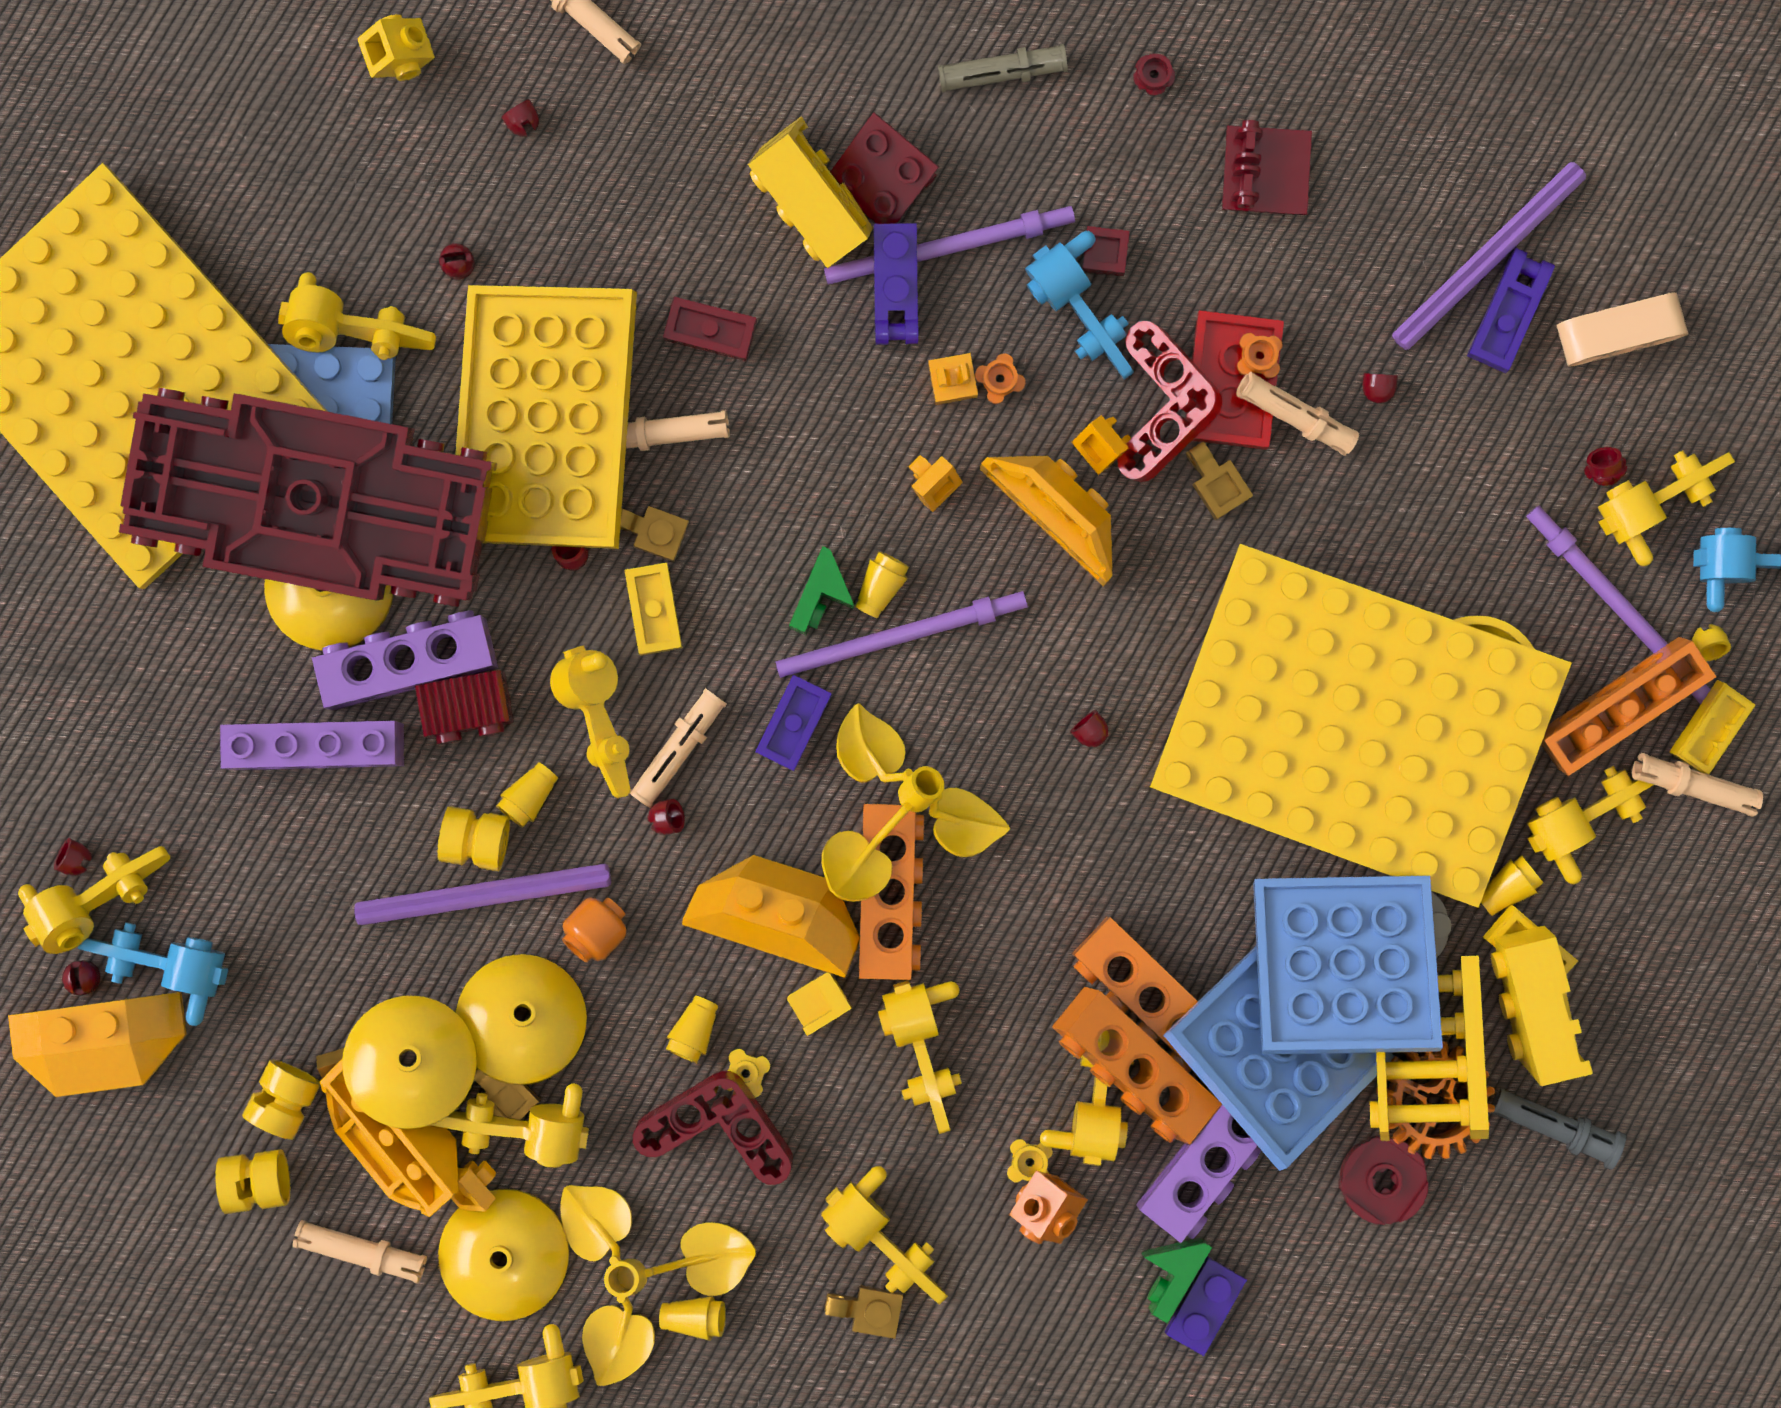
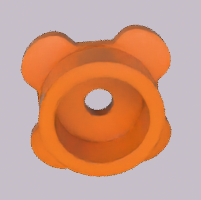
[1237,333,1282,378]
[975,353,1025,404]

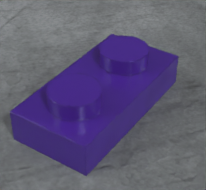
[755,675,832,771]
[1164,1256,1247,1356]

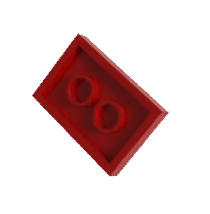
[1185,310,1284,450]

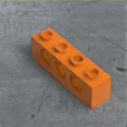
[1541,637,1716,776]
[859,804,924,980]
[1072,916,1198,1073]
[1052,987,1222,1145]

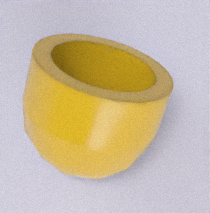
[1692,624,1731,661]

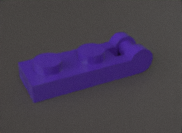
[873,223,918,345]
[1467,248,1555,373]

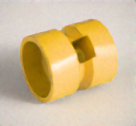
[437,806,510,872]
[242,1059,321,1140]
[215,1149,291,1214]

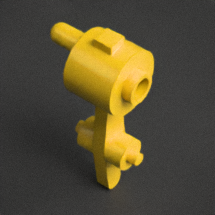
[278,272,436,360]
[1598,450,1735,566]
[550,645,631,798]
[1527,765,1654,884]
[18,846,170,954]
[878,980,962,1134]
[1040,1030,1134,1166]
[431,1083,589,1167]
[821,1166,948,1305]
[429,1324,584,1408]

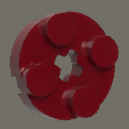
[1338,1136,1428,1225]

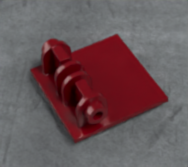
[830,112,939,224]
[1222,120,1312,215]

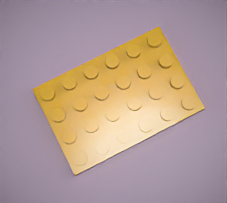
[455,285,637,549]

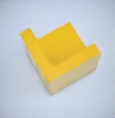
[787,972,852,1036]

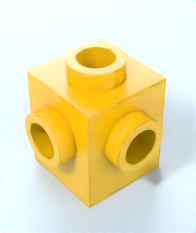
[357,14,435,81]

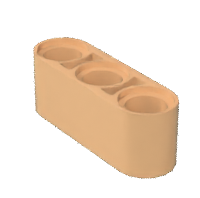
[1557,292,1688,367]

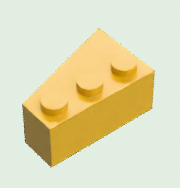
[748,116,873,268]
[1491,926,1593,1086]

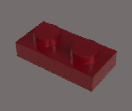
[663,296,757,362]

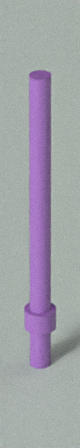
[824,206,1075,285]
[1526,505,1711,704]
[775,591,1028,678]

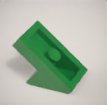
[789,546,855,636]
[1141,1237,1212,1323]

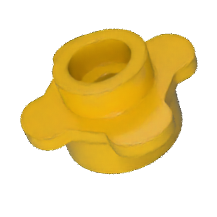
[727,1049,770,1098]
[1007,1139,1053,1182]

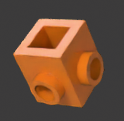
[1009,1170,1088,1244]

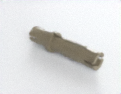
[938,44,1068,93]

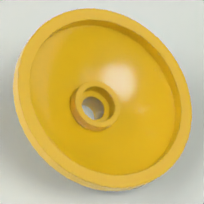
[264,579,393,651]
[456,954,587,1085]
[342,996,477,1129]
[438,1189,569,1321]

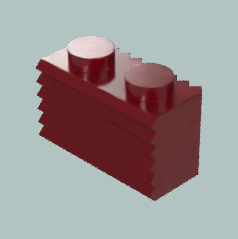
[415,670,514,745]

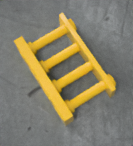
[1370,956,1489,1141]

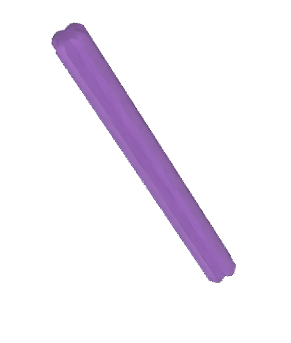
[1392,162,1586,350]
[354,864,611,925]

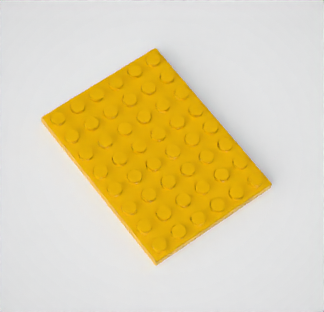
[0,163,328,589]
[1150,544,1572,908]

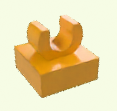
[928,353,978,405]
[1071,415,1131,475]
[908,455,963,512]
[451,1161,496,1211]

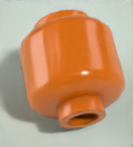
[562,897,627,962]

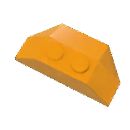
[980,456,1112,586]
[682,855,860,978]
[8,992,187,1097]
[320,1058,459,1217]

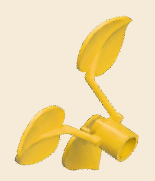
[822,703,1010,902]
[560,1185,756,1386]

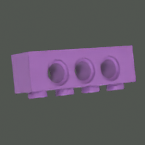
[312,610,498,711]
[220,721,404,770]
[1136,1105,1261,1243]

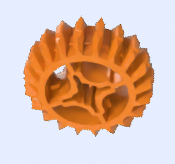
[1376,1041,1495,1159]

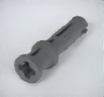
[1490,1088,1626,1170]

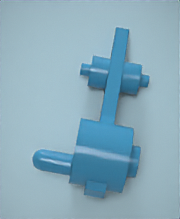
[1025,231,1134,380]
[1693,528,1781,612]
[78,922,228,1026]

